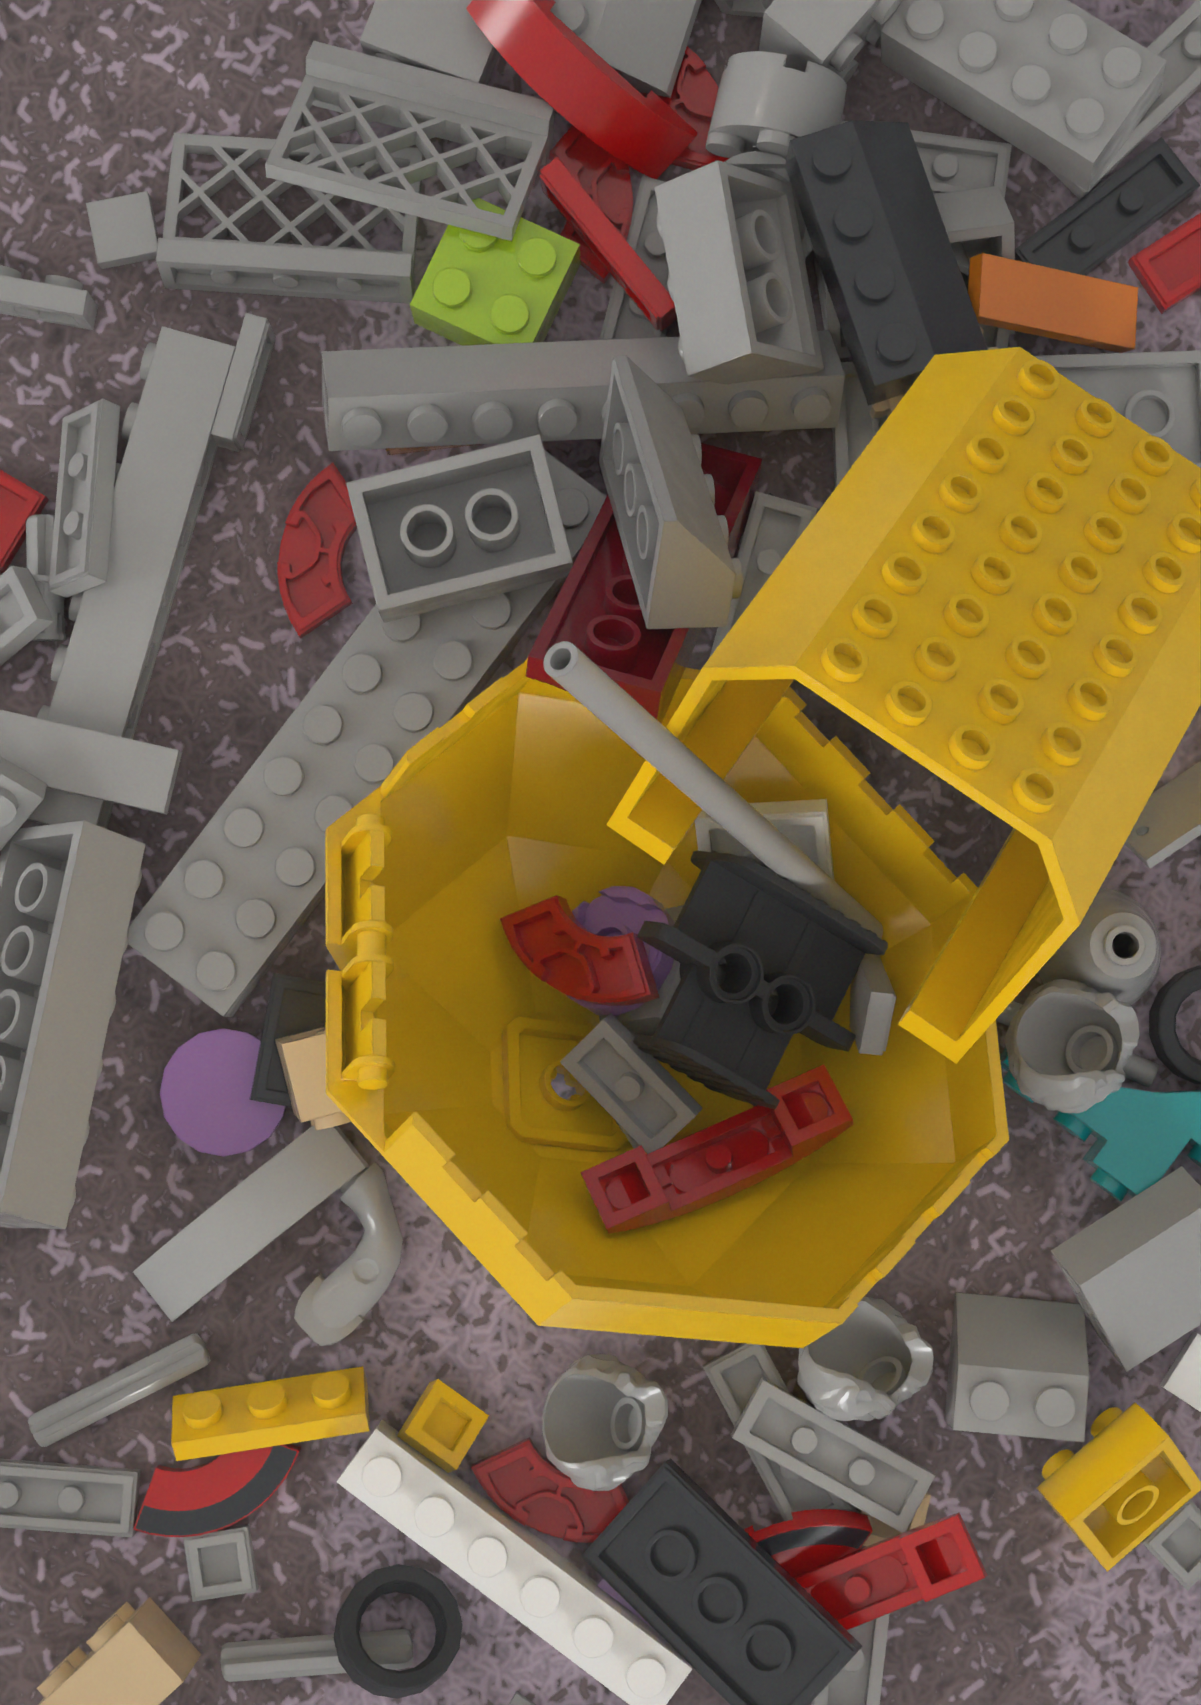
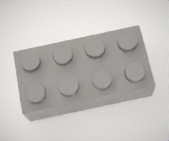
[880,0,1167,192]

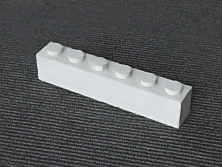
[337,1420,692,1705]

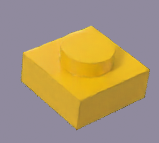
[397,1379,489,1473]

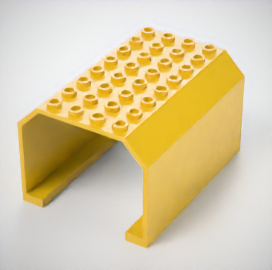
[606,347,1201,1064]

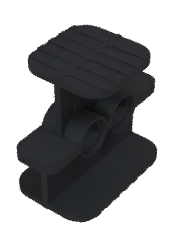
[633,850,888,1109]

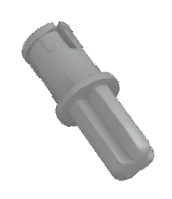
[26,514,66,641]

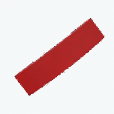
[466,0,698,180]
[580,1064,853,1234]
[793,1512,987,1630]

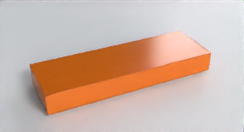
[968,253,1138,353]

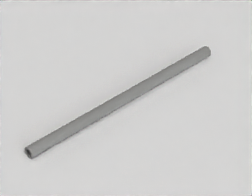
[543,641,883,939]

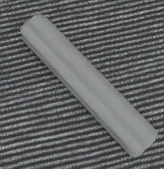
[28,1334,211,1447]
[220,1629,413,1682]

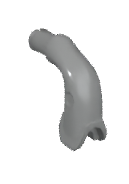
[294,1162,403,1346]

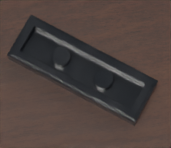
[1015,137,1200,276]

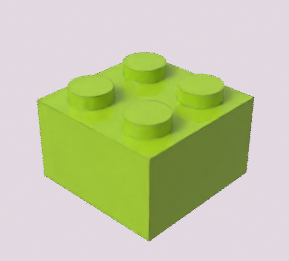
[410,198,580,346]

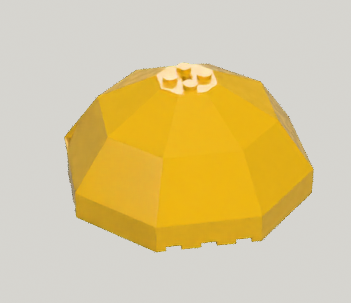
[325,658,1009,1348]

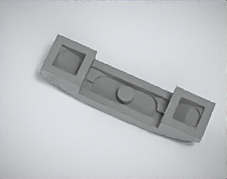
[133,1126,368,1322]

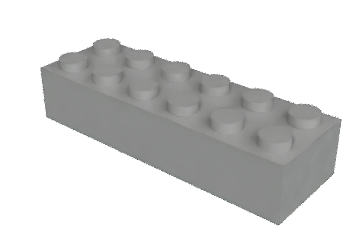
[0,820,145,1229]

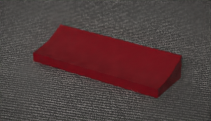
[526,443,762,724]

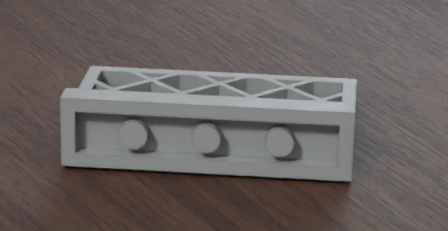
[265,41,555,241]
[156,133,424,304]

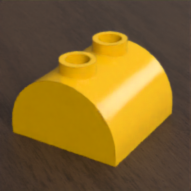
[1036,1402,1201,1572]

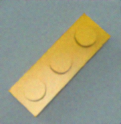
[171,1366,370,1461]

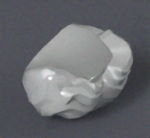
[1005,979,1140,1113]
[797,1297,934,1421]
[542,1354,668,1491]

